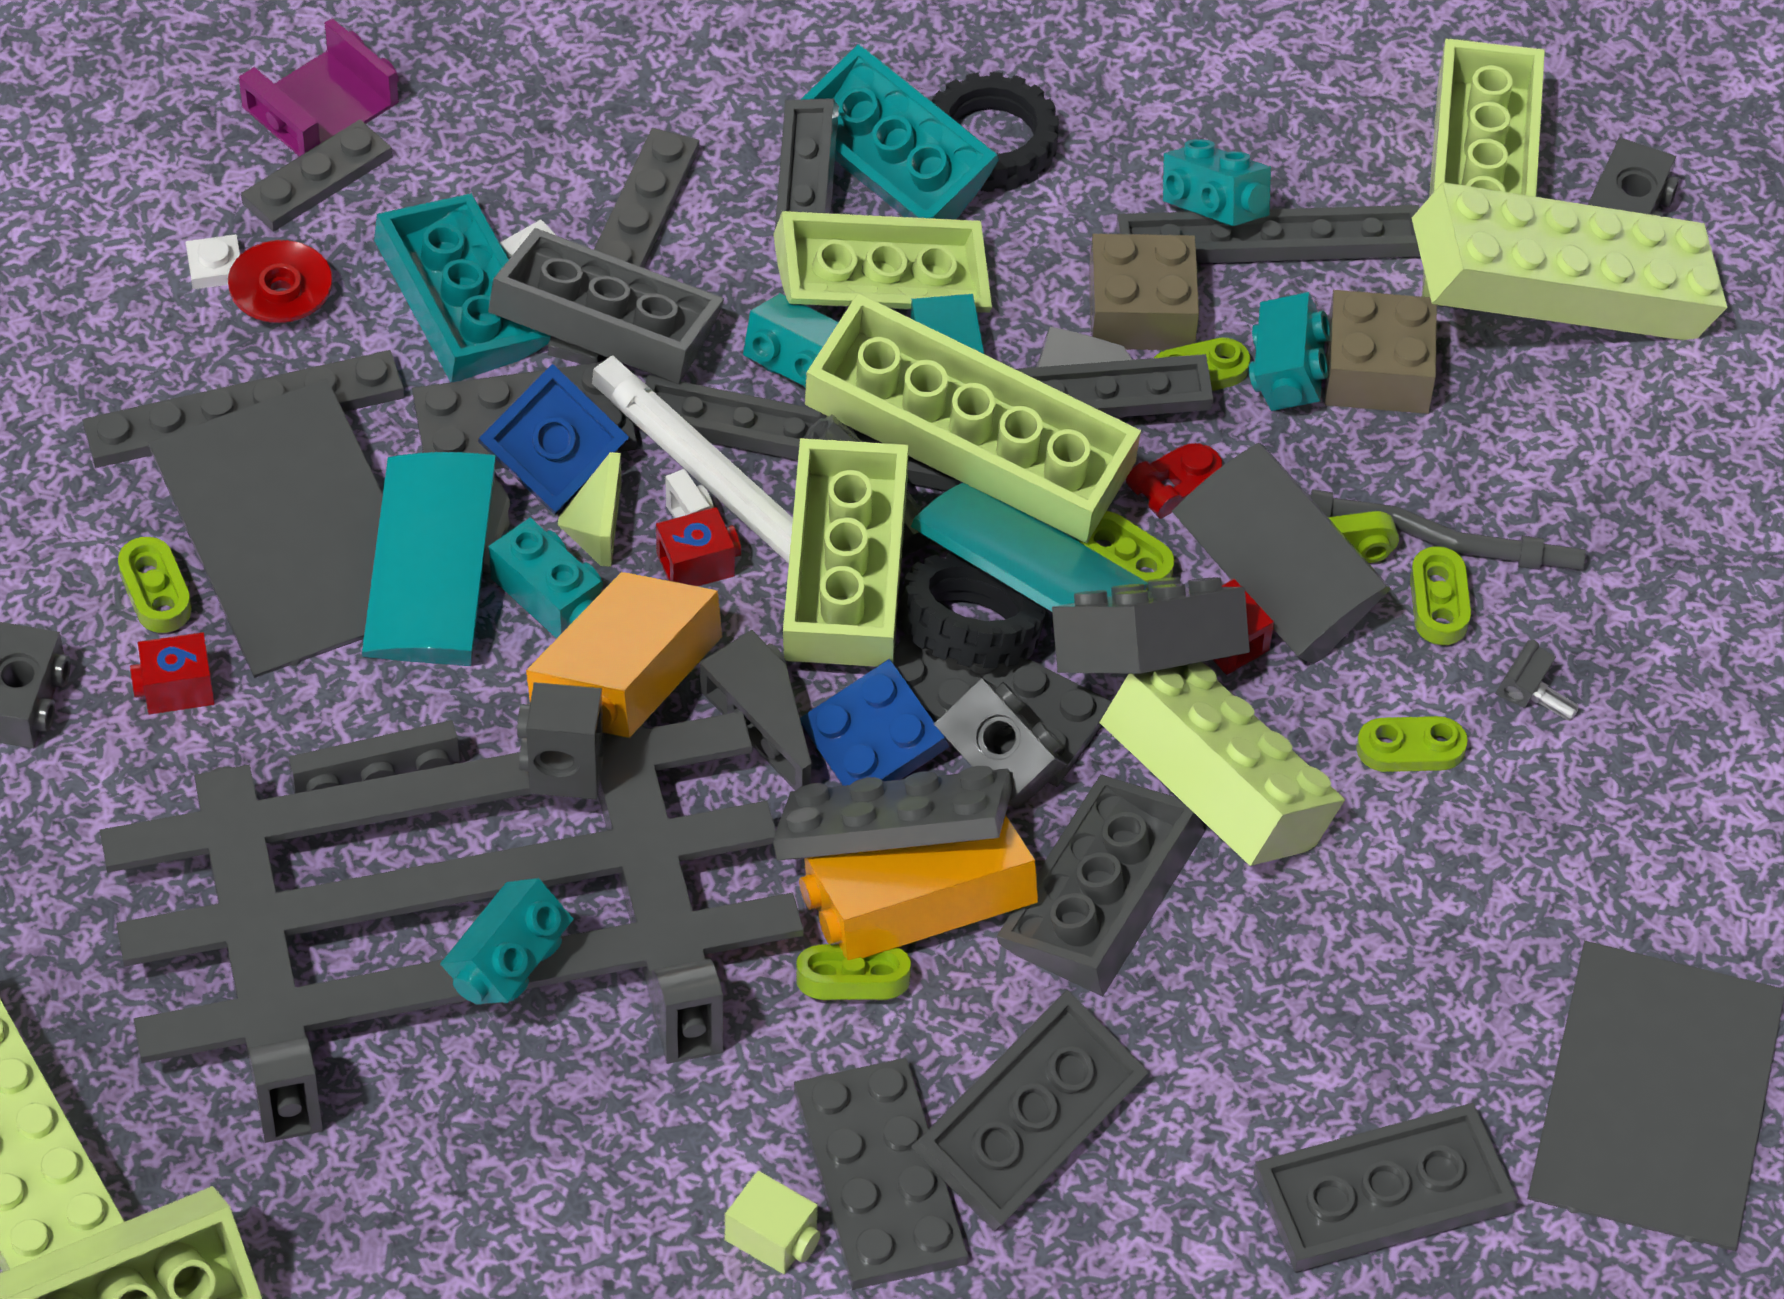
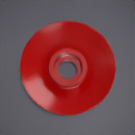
[228,240,332,323]

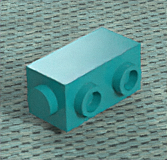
[1163,139,1271,226]
[1249,292,1330,411]
[743,293,839,389]
[489,517,603,638]
[440,878,574,1005]

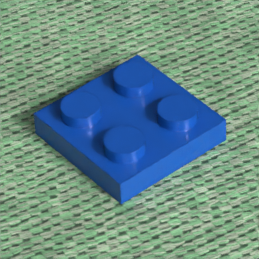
[478,363,629,514]
[800,659,950,786]

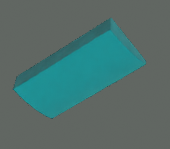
[800,43,999,220]
[374,193,551,382]
[362,452,496,666]
[910,483,1148,612]

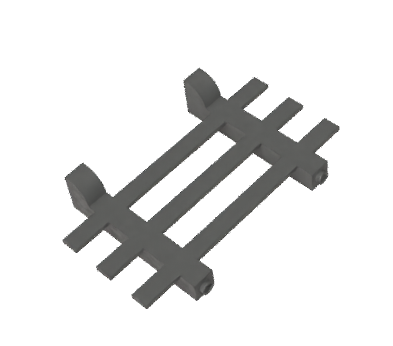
[100,711,804,1143]

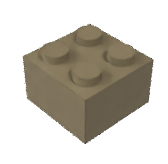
[1089,234,1199,350]
[1325,289,1437,414]

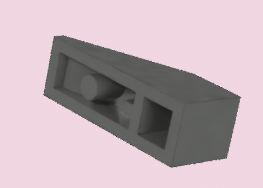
[700,630,811,791]

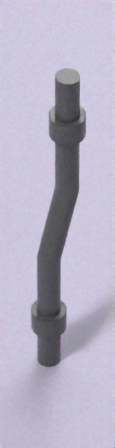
[1308,489,1586,570]

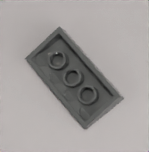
[488,228,724,384]
[1172,443,1391,664]
[997,774,1205,997]

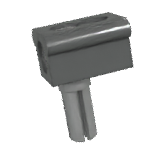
[1495,639,1579,721]

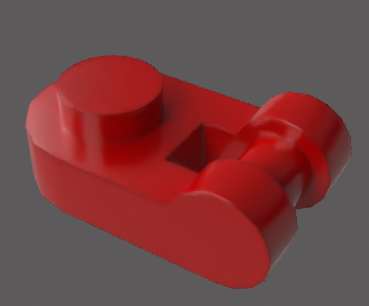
[1126,443,1222,519]

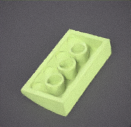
[773,211,992,313]

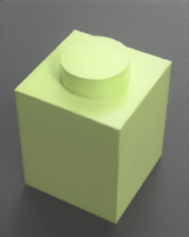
[725,1171,821,1275]

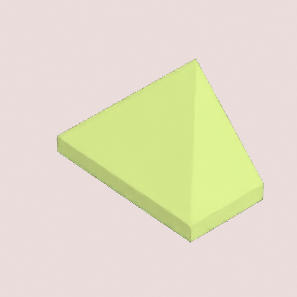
[558,452,622,567]

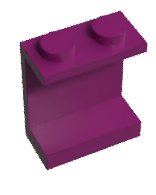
[239,18,399,157]

